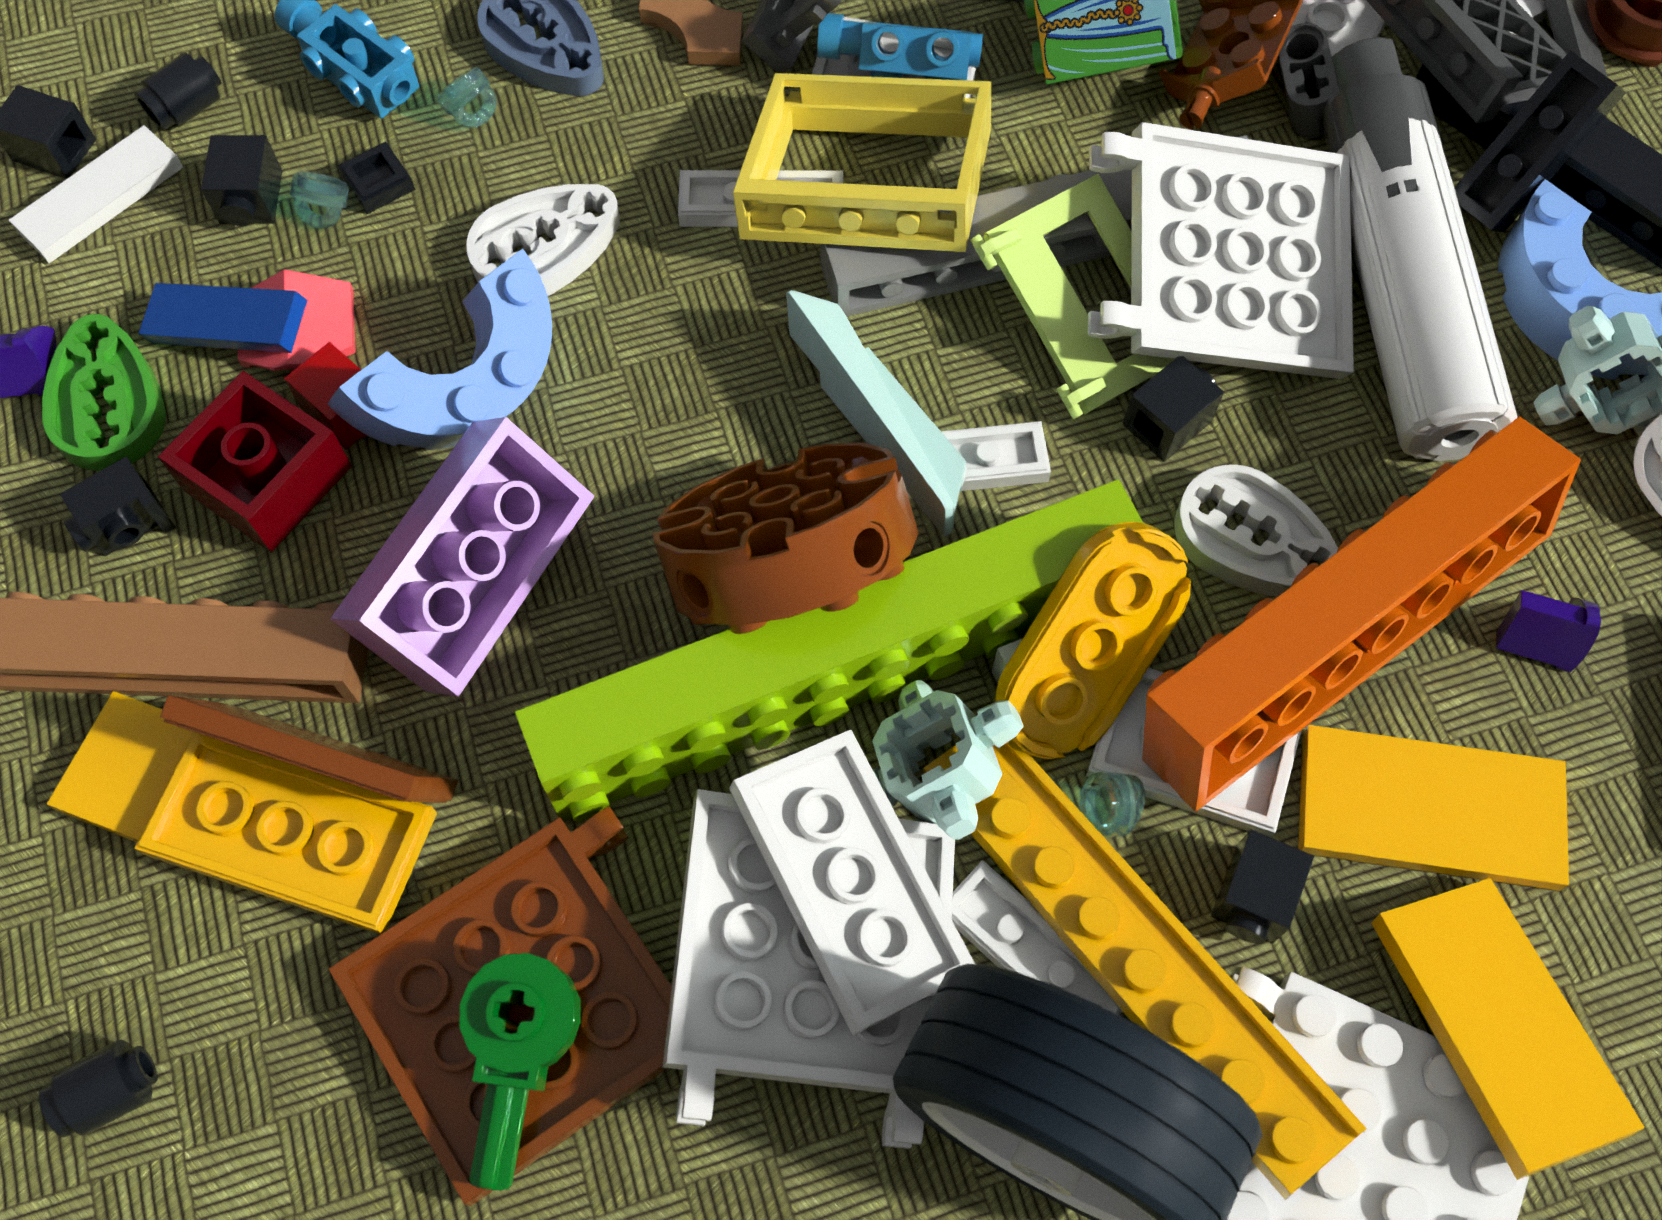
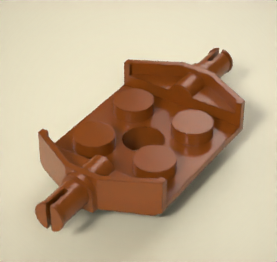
[1159,0,1303,130]

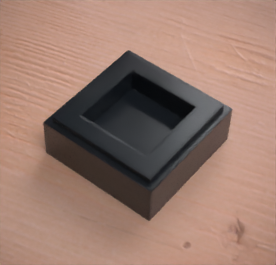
[337,141,415,214]

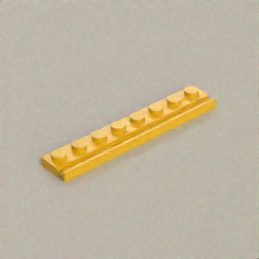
[923,739,1367,1200]

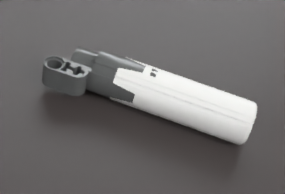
[1278,23,1518,461]

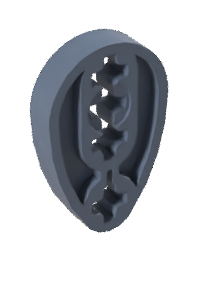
[477,0,604,96]

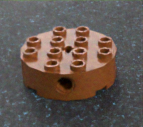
[652,443,919,634]

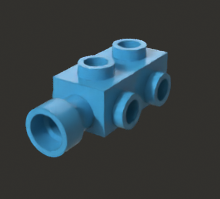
[275,0,420,119]
[817,13,983,80]

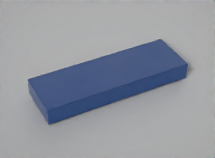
[138,283,308,353]

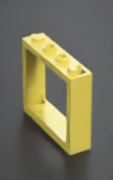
[733,73,991,252]

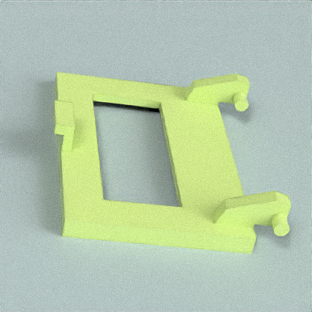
[970,174,1174,420]

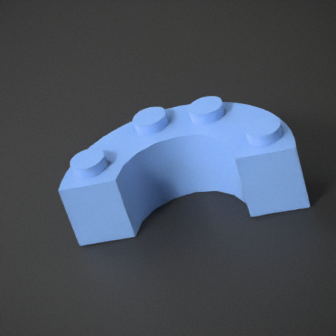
[1498,179,1662,380]
[327,248,552,450]

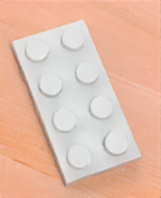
[729,729,975,1036]

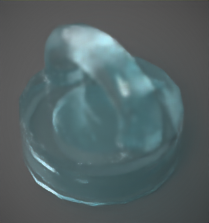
[437,66,497,127]
[290,171,349,229]
[1079,772,1146,838]

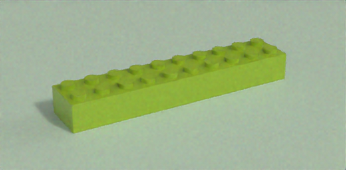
[515,479,1143,822]

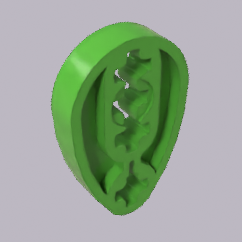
[42,314,166,471]

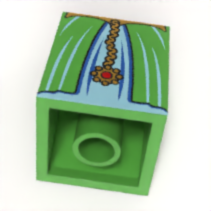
[1024,0,1183,85]

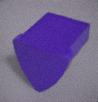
[0,326,57,398]
[1496,590,1601,672]

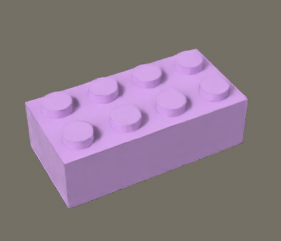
[330,417,594,697]

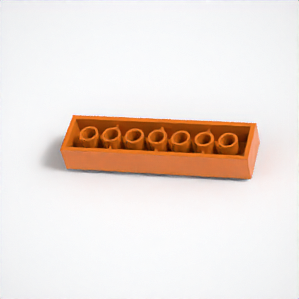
[1142,416,1581,812]

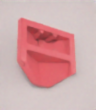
[238,269,356,371]

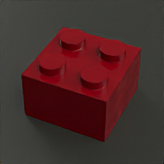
[158,371,352,553]

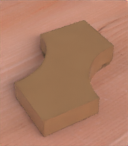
[639,0,743,66]

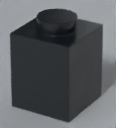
[0,85,96,179]
[201,135,283,226]
[1122,356,1224,462]
[1210,829,1314,944]

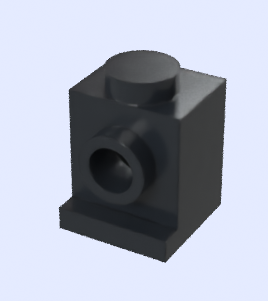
[60,456,176,556]

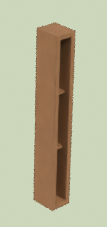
[0,592,368,703]

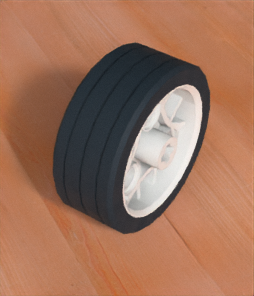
[892,964,1263,1220]

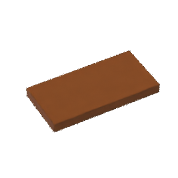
[160,695,458,803]

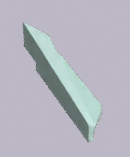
[786,290,966,537]

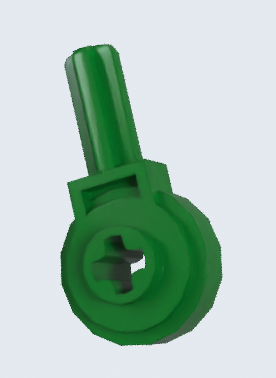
[459,953,581,1191]

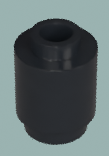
[134,52,221,131]
[39,1040,158,1137]

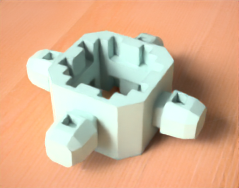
[1534,306,1662,435]
[872,680,1023,839]

